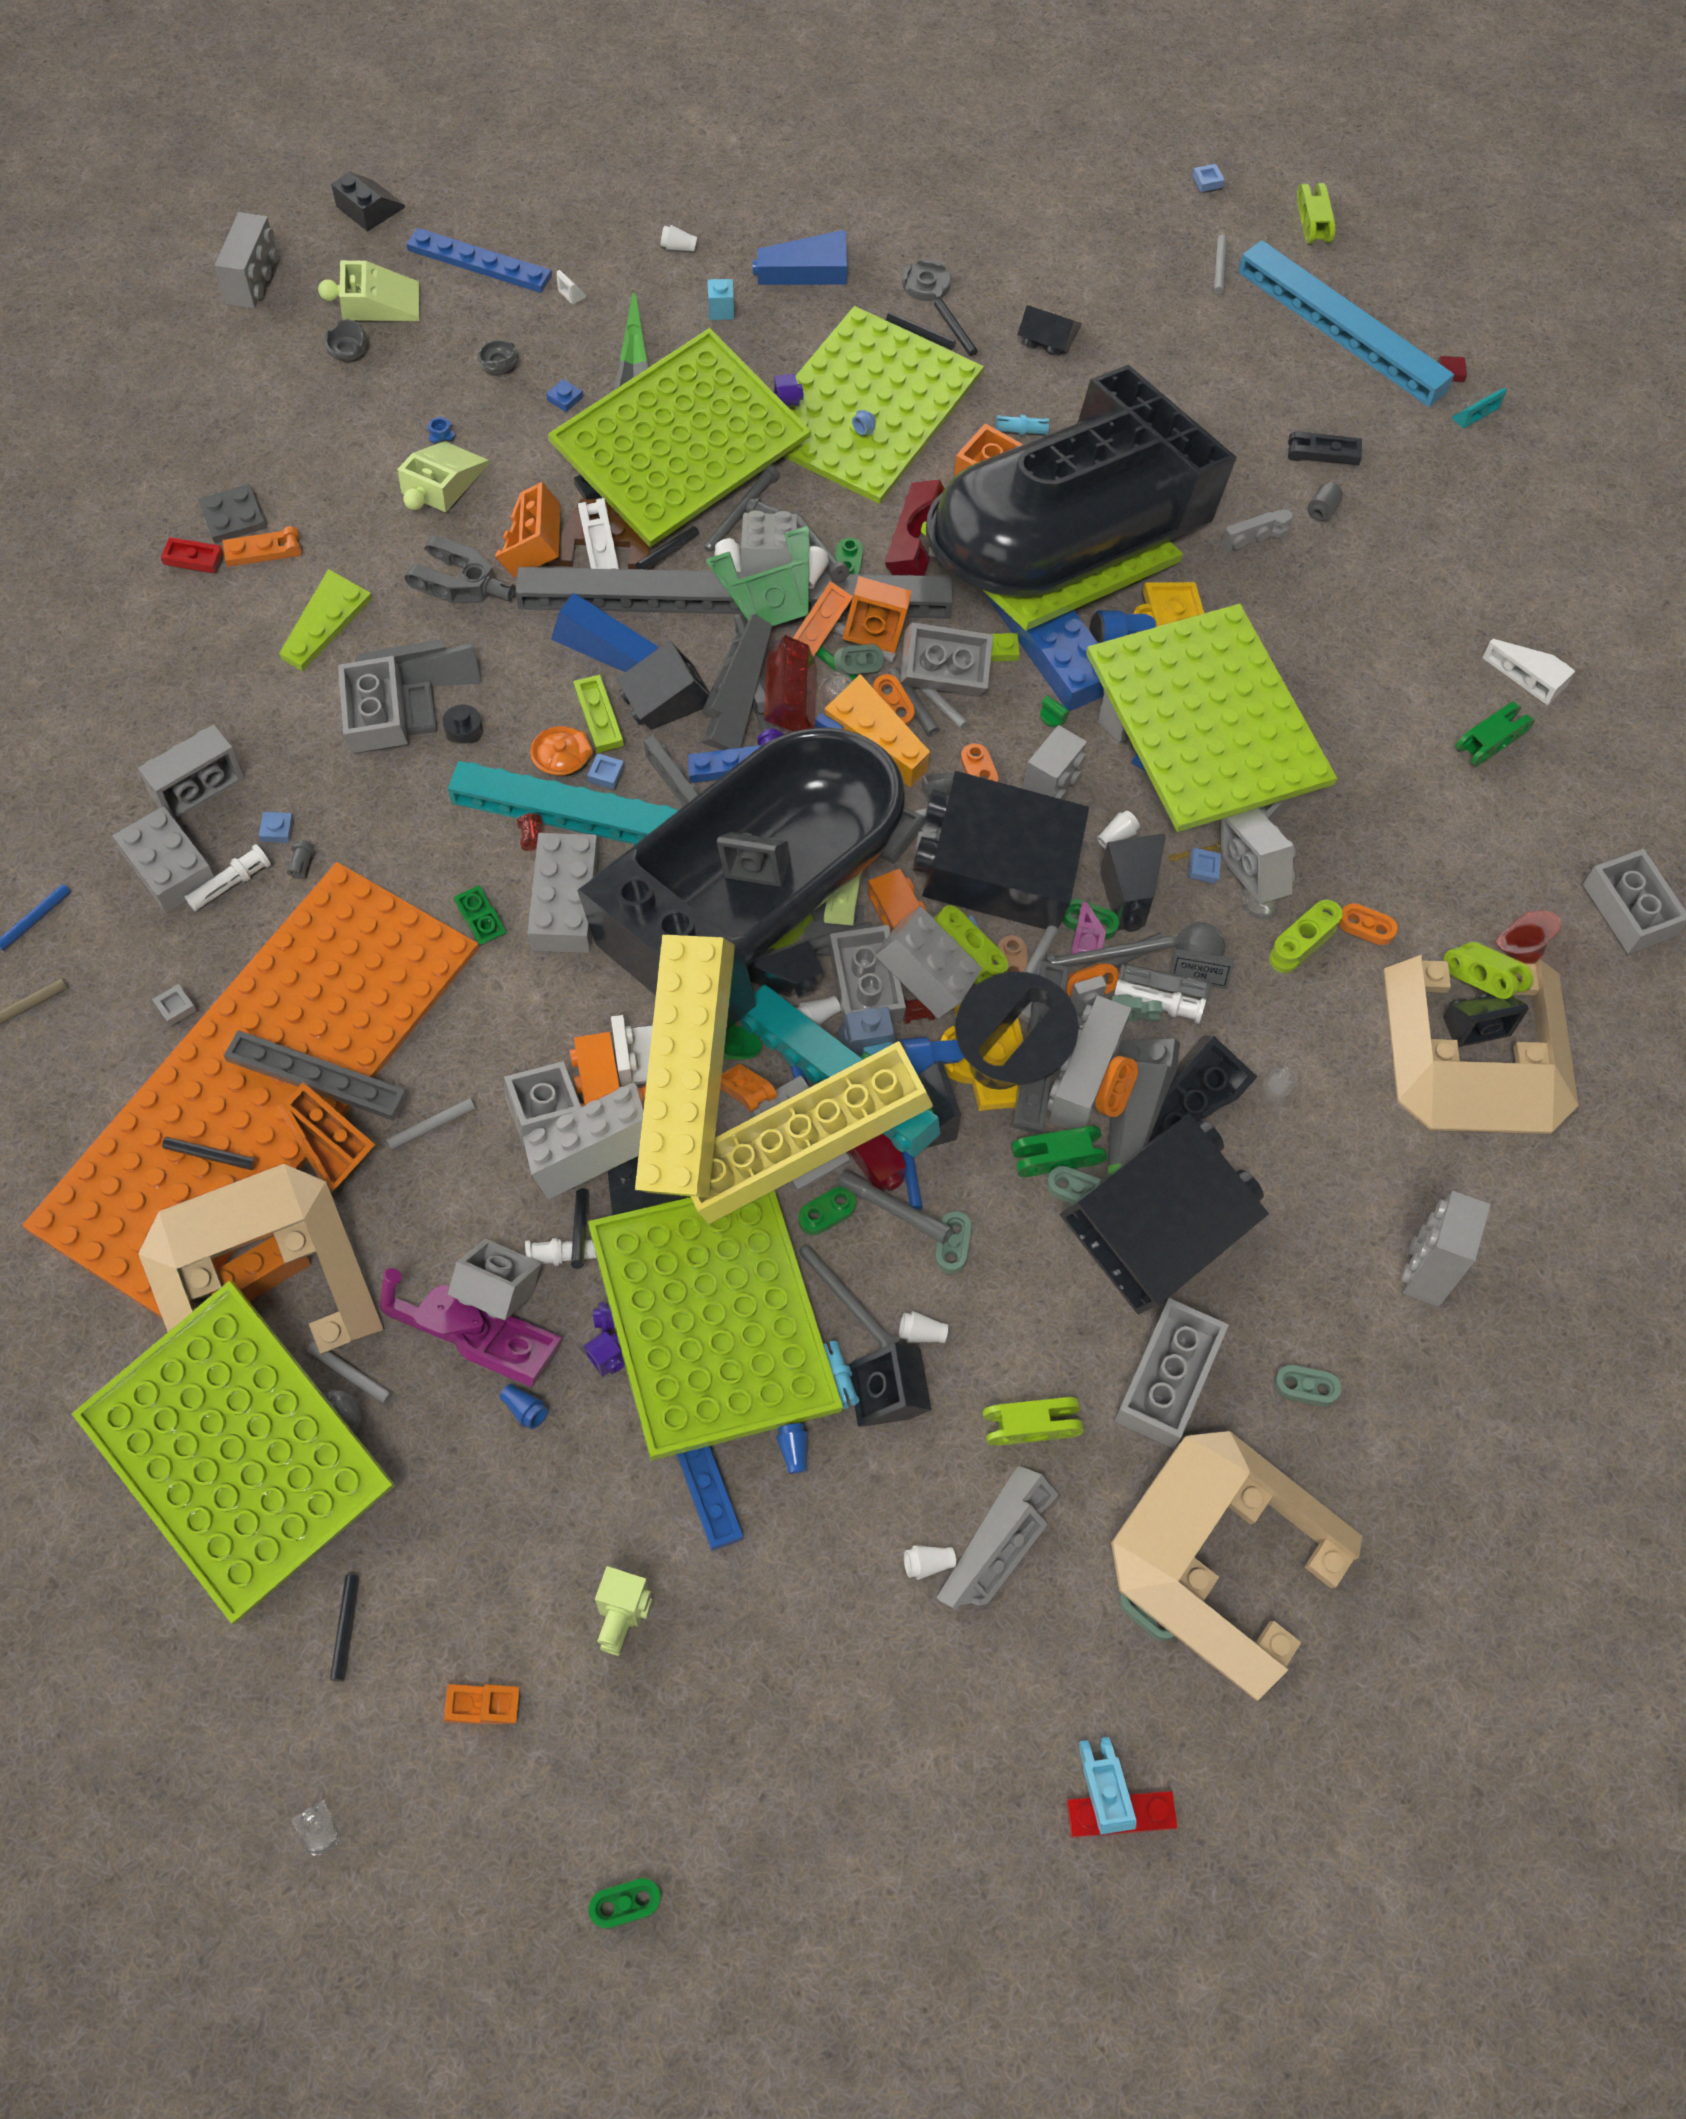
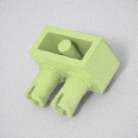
[595,1566,653,1656]

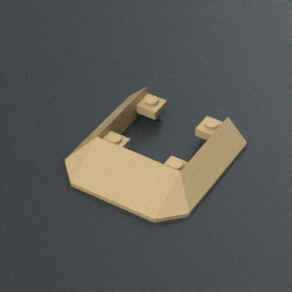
[1383,955,1579,1134]
[138,1164,384,1355]
[1111,1431,1362,1701]

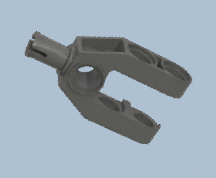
[404,535,516,604]

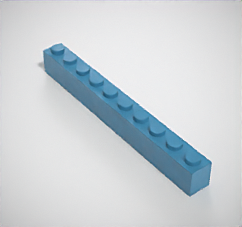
[1238,240,1454,407]

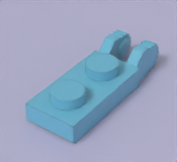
[1079,1737,1137,1834]

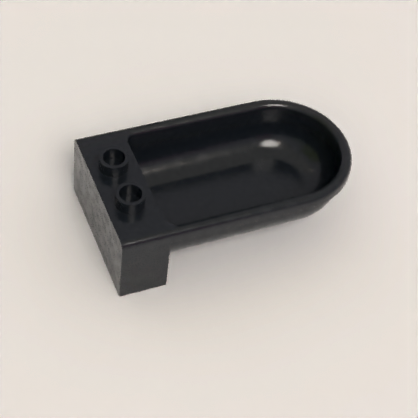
[926,364,1237,597]
[577,728,905,1031]

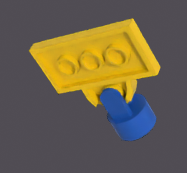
[1090,582,1204,643]
[898,998,1024,1111]

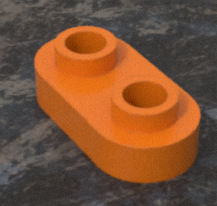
[873,674,915,726]
[960,743,998,782]
[1339,903,1398,945]
[1066,963,1119,998]
[1096,1056,1138,1117]

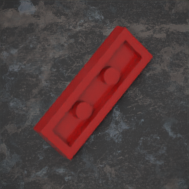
[1066,1791,1178,1838]

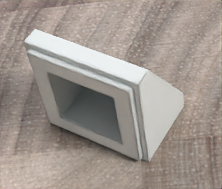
[557,270,587,304]

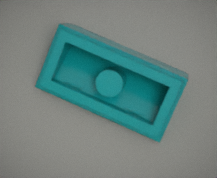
[1451,387,1507,429]

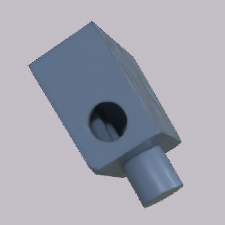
[837,1007,897,1057]

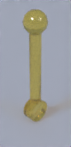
[1168,841,1221,861]

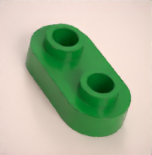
[835,538,863,574]
[1062,899,1119,940]
[798,1187,856,1235]
[588,1878,661,1929]

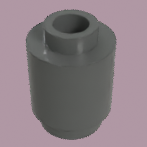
[1308,482,1343,521]

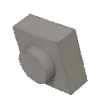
[152,984,196,1026]

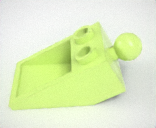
[318,260,419,321]
[397,441,489,512]

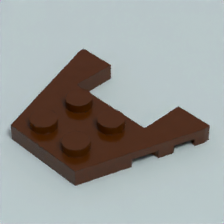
[548,498,653,570]

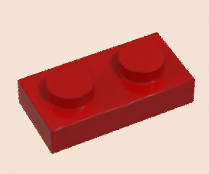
[160,537,223,573]

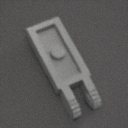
[1221,509,1293,552]

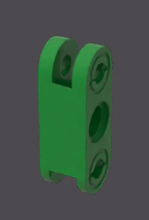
[1455,701,1535,767]
[1011,1126,1108,1177]

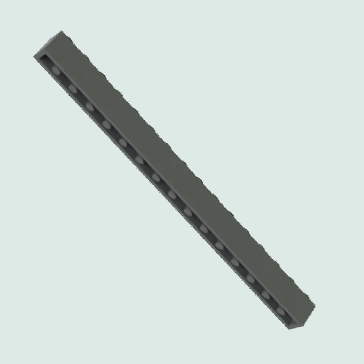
[516,567,952,619]

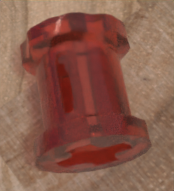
[517,813,543,851]
[903,998,935,1025]

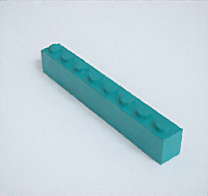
[447,761,679,845]
[741,984,940,1158]

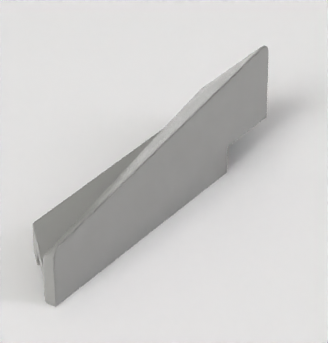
[937,1466,1059,1610]

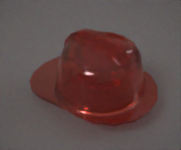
[1496,910,1562,964]

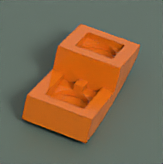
[443,1684,519,1724]

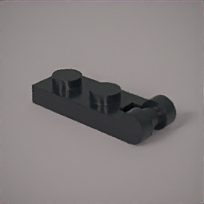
[1288,431,1362,465]

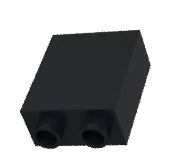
[912,770,1089,930]
[1059,1113,1269,1314]

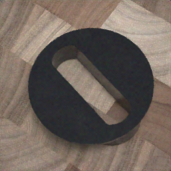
[955,971,1079,1090]

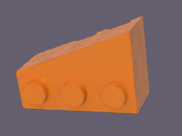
[495,482,561,577]
[278,1082,375,1193]

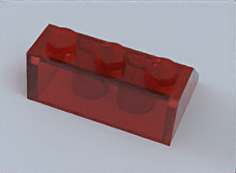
[764,635,817,731]

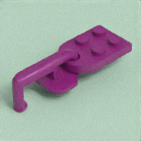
[380,1268,562,1387]

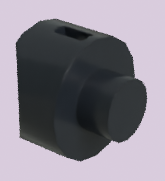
[443,704,483,743]

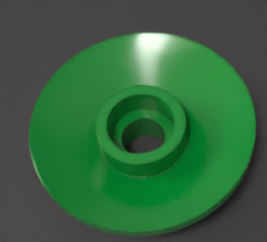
[723,1025,762,1060]

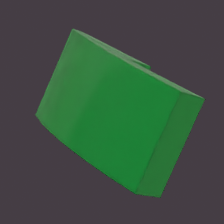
[453,885,506,946]

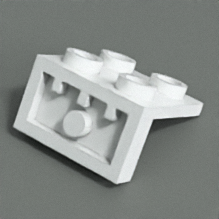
[611,1015,653,1087]

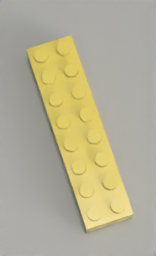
[635,935,735,1198]
[691,1041,933,1224]

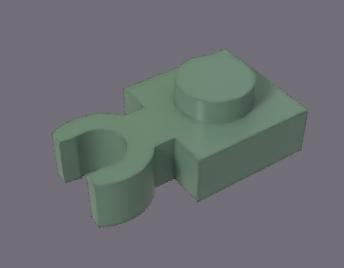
[1111,994,1162,1022]

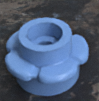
[852,410,876,435]

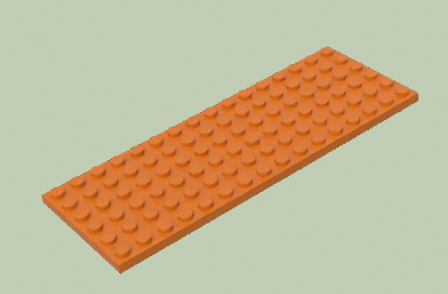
[22,862,479,1319]

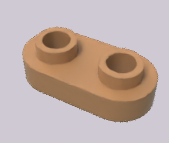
[997,935,1027,973]

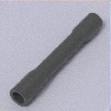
[838,1170,953,1244]

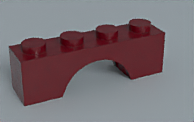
[885,479,945,576]

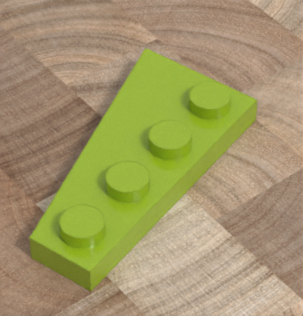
[279,569,372,672]

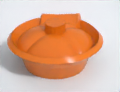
[530,726,593,776]

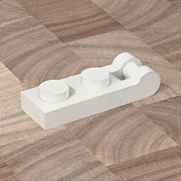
[578,498,619,569]

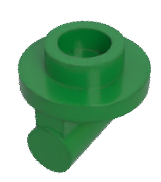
[1040,695,1070,727]

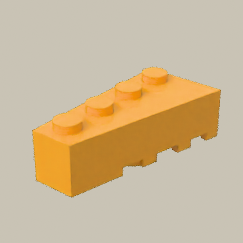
[824,674,930,788]

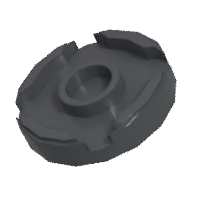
[902,260,951,301]

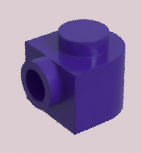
[774,374,804,407]
[583,1331,625,1377]

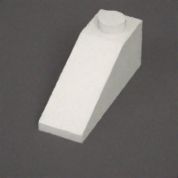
[1482,639,1575,705]

